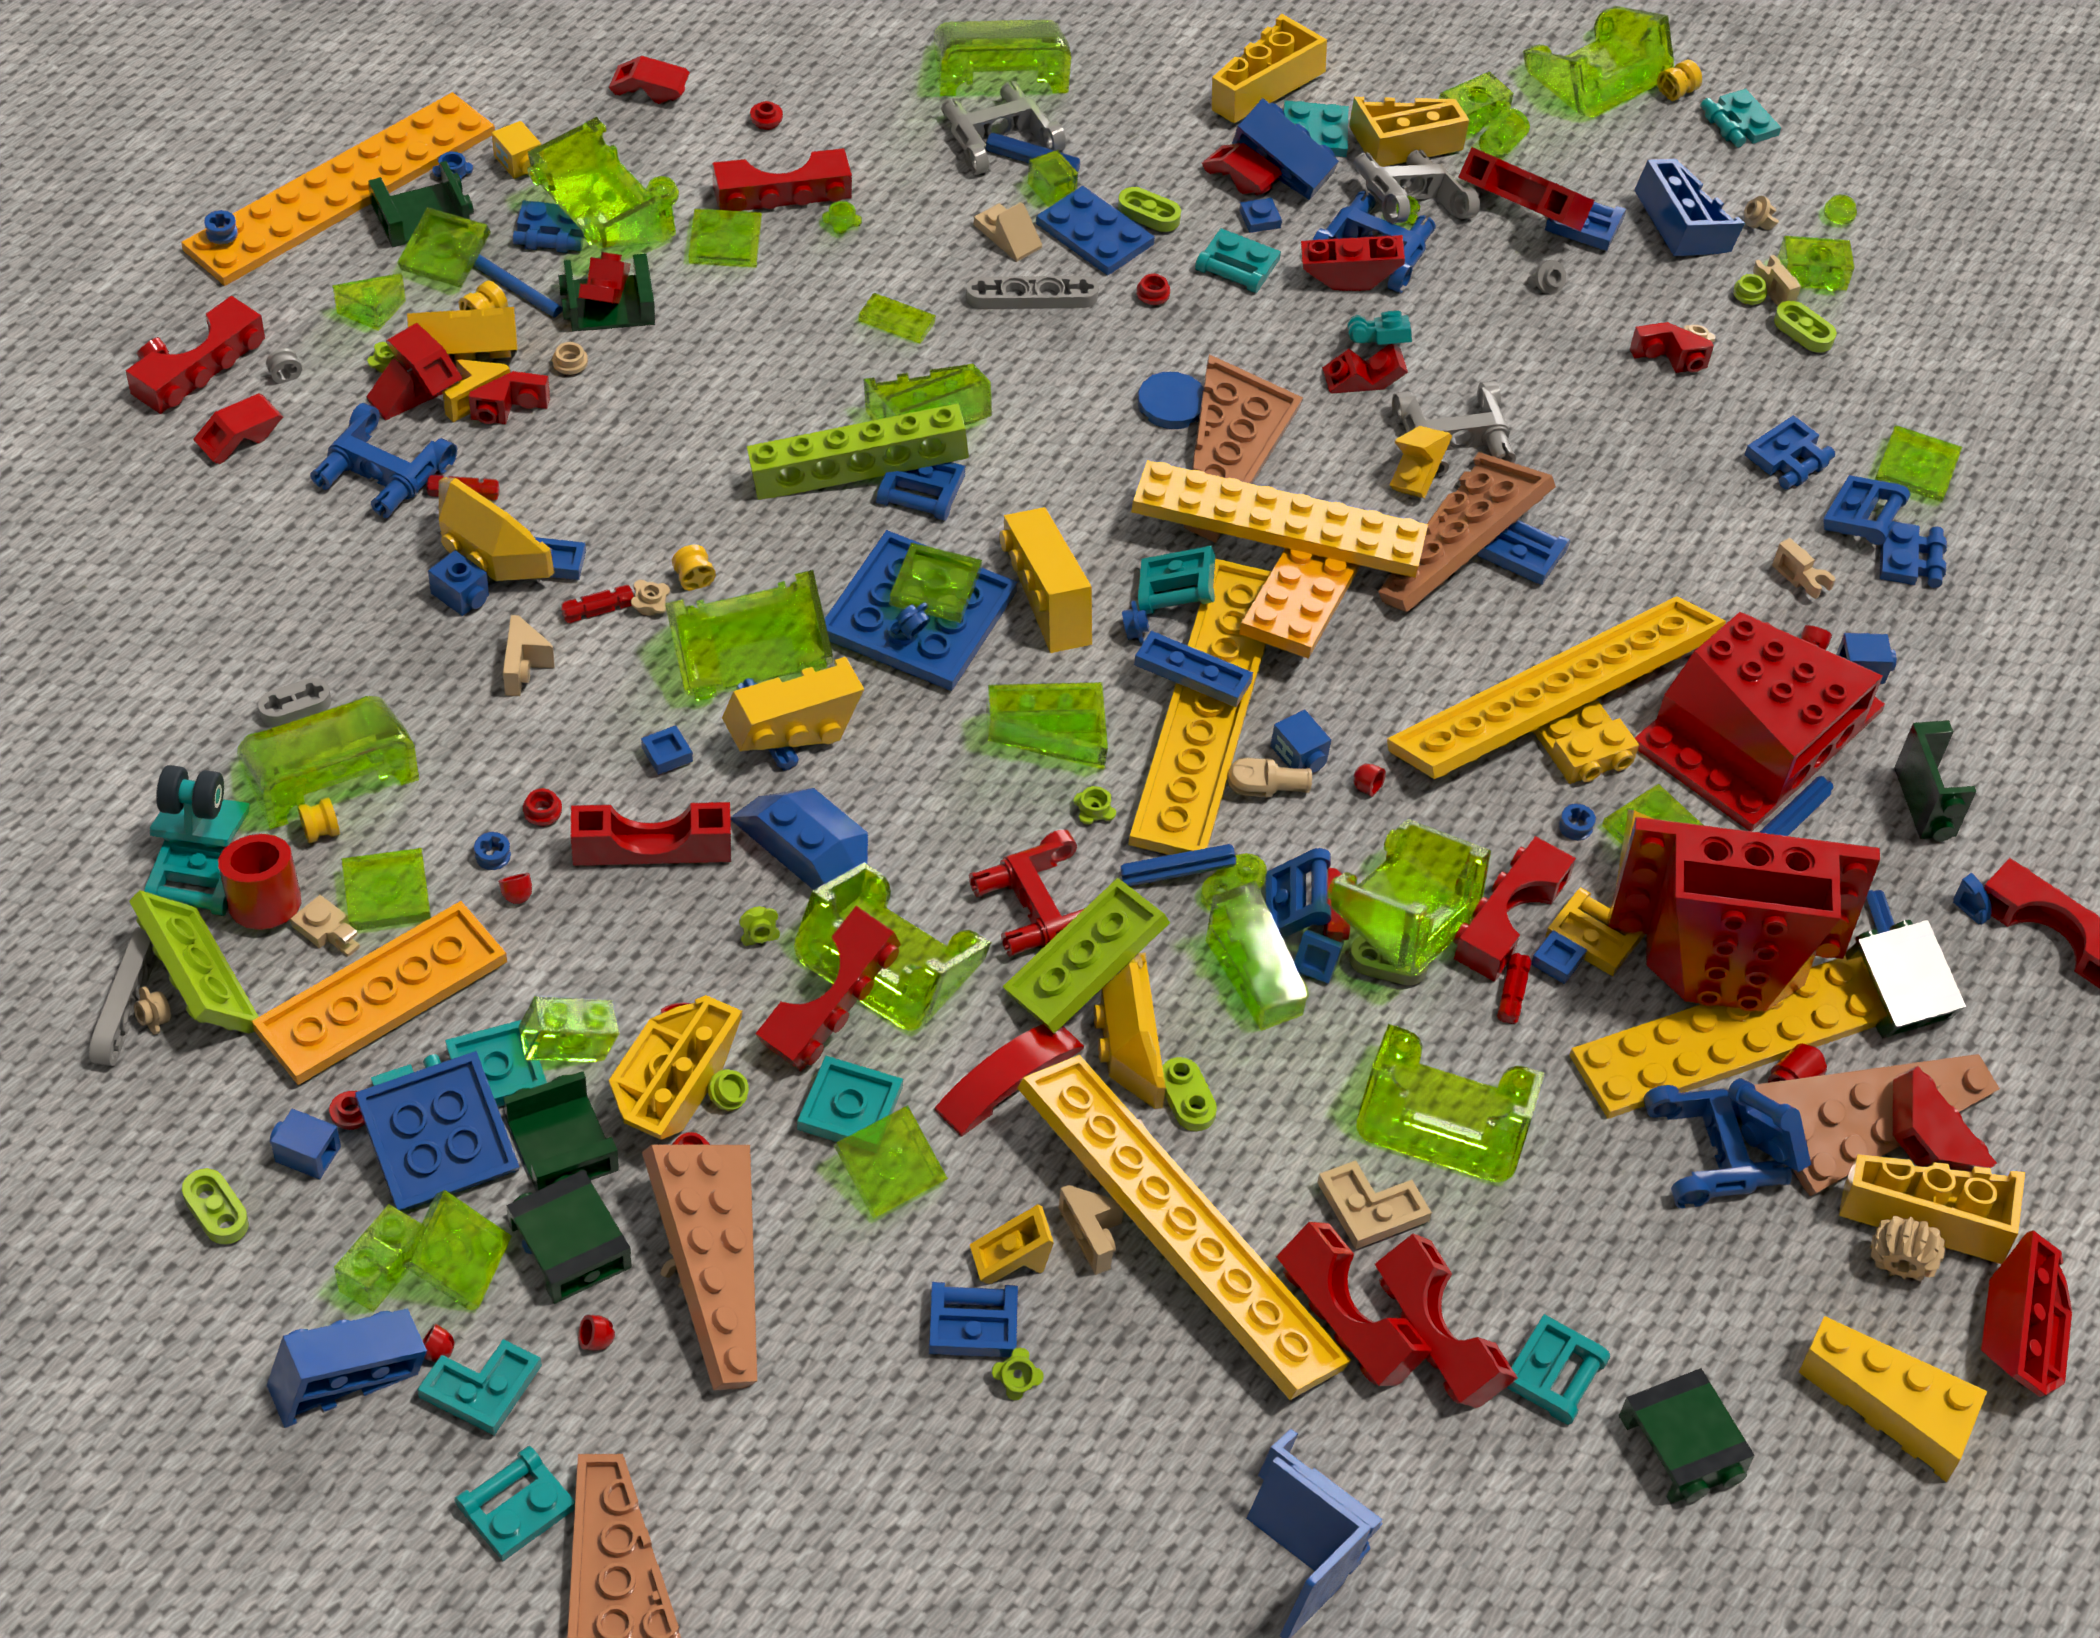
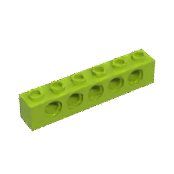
[747,403,969,500]

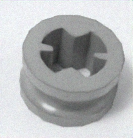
[266,348,302,384]

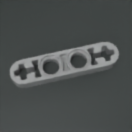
[966,276,1099,309]
[89,927,157,1066]

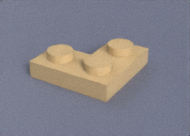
[1317,1160,1432,1249]

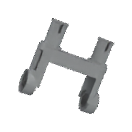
[941,81,1066,175]
[1353,149,1480,224]
[1392,381,1516,477]

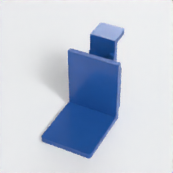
[1246,1429,1383,1638]

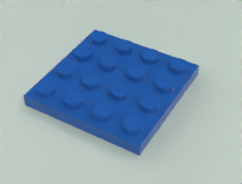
[818,530,1018,691]

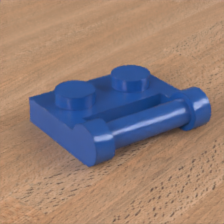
[1545,202,1626,251]
[876,462,965,521]
[1823,475,1911,545]
[1477,520,1570,585]
[1266,848,1331,941]
[1728,1078,1811,1172]
[929,1282,1018,1357]

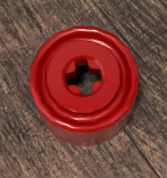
[218,834,302,930]

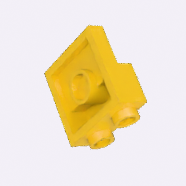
[1533,701,1639,784]

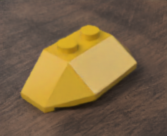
[439,477,554,581]
[1093,953,1166,1109]
[609,995,742,1140]

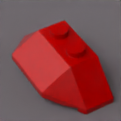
[1981,1230,2072,1397]

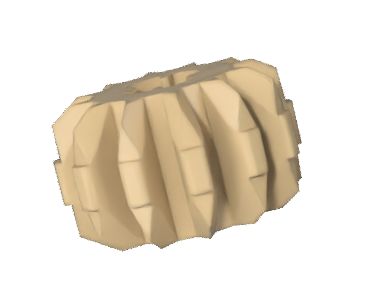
[1870,1216,1945,1281]

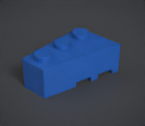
[1232,98,1339,200]
[1634,159,1745,256]
[267,1308,427,1428]

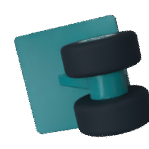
[150,765,250,848]

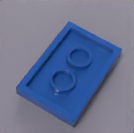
[1036,186,1155,276]

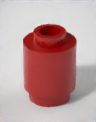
[1768,1043,1827,1083]

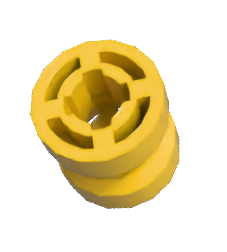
[1657,59,1703,101]
[458,280,508,310]

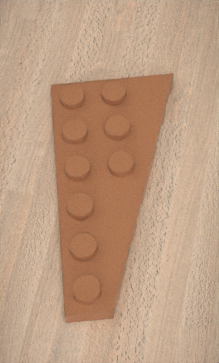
[1184,354,1303,543]
[1378,452,1556,612]
[1754,1054,2000,1196]
[642,1145,757,1390]
[567,1454,681,1638]

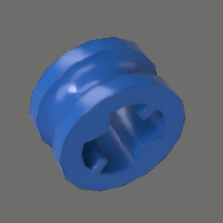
[204,210,238,244]
[1559,804,1596,841]
[474,832,511,870]

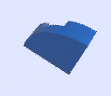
[1953,873,1992,925]

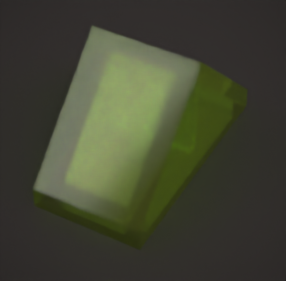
[332,273,406,331]

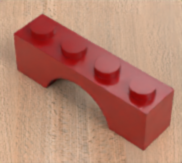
[1458,147,1595,232]
[712,148,852,213]
[125,295,265,414]
[571,802,731,866]
[1453,836,1576,982]
[1984,858,2100,989]
[755,905,901,1071]
[1276,1222,1433,1386]
[1374,1233,1518,1408]

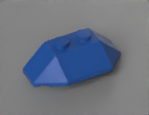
[730,788,868,911]

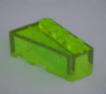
[863,364,992,426]
[986,682,1108,770]
[1205,881,1309,1031]

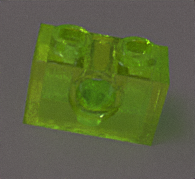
[1439,71,1514,135]
[1777,236,1855,291]
[519,996,620,1062]
[334,1204,427,1312]

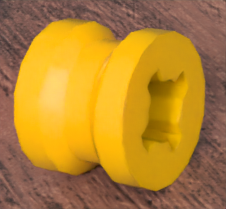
[672,544,716,591]
[297,797,340,843]

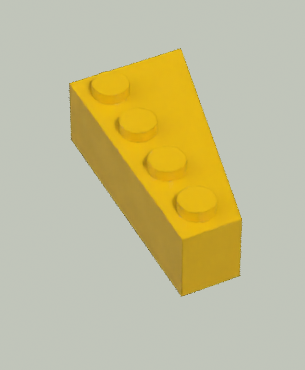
[1212,14,1327,123]
[999,507,1092,653]
[1839,1154,2025,1264]
[1799,1316,1987,1482]

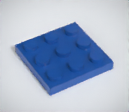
[355,1051,520,1214]

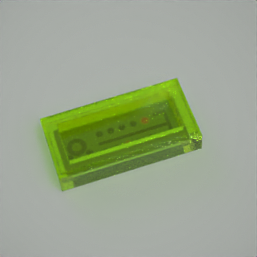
[858,293,936,344]

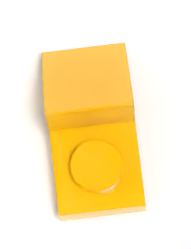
[443,360,510,422]
[1390,426,1452,499]
[969,1204,1054,1285]

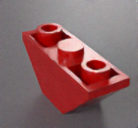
[1301,235,1405,291]
[1892,1066,1997,1172]

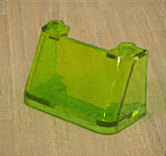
[1523,6,1674,118]
[933,20,1071,96]
[528,117,676,249]
[665,570,834,701]
[237,696,419,830]
[1328,819,1491,976]
[794,862,992,1031]
[1356,1024,1545,1183]

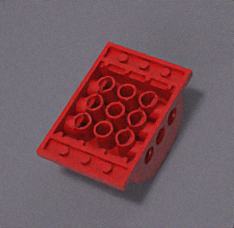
[1635,612,1885,832]
[1608,817,1880,1012]

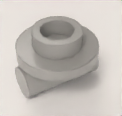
[1527,260,1566,294]

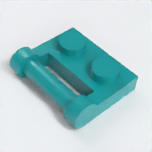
[1195,228,1281,294]
[1138,546,1216,614]
[144,840,228,916]
[1506,1314,1610,1425]
[454,1446,575,1562]

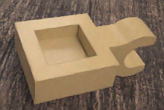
[1753,255,1801,306]
[1772,538,1836,599]
[290,895,360,957]

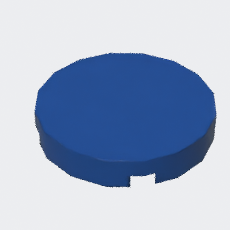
[1137,372,1203,429]

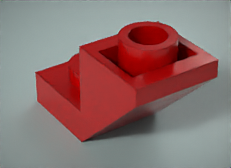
[609,55,690,104]
[1202,143,1282,195]
[578,252,631,304]
[1629,322,1714,373]
[386,323,462,398]
[1322,343,1408,394]
[468,371,550,424]
[193,393,283,464]

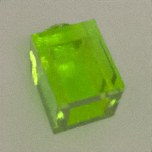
[1027,150,1078,207]

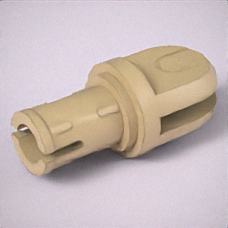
[1227,758,1312,797]

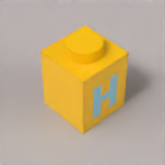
[492,121,543,179]

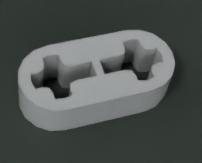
[258,678,331,727]

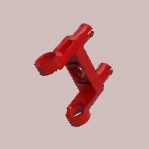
[969,829,1085,957]

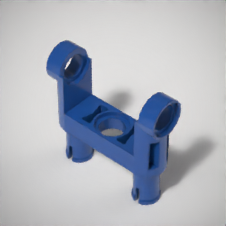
[1313,191,1436,293]
[310,403,458,518]
[1643,1085,1792,1208]

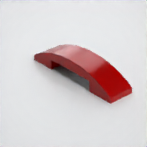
[935,1024,1084,1137]

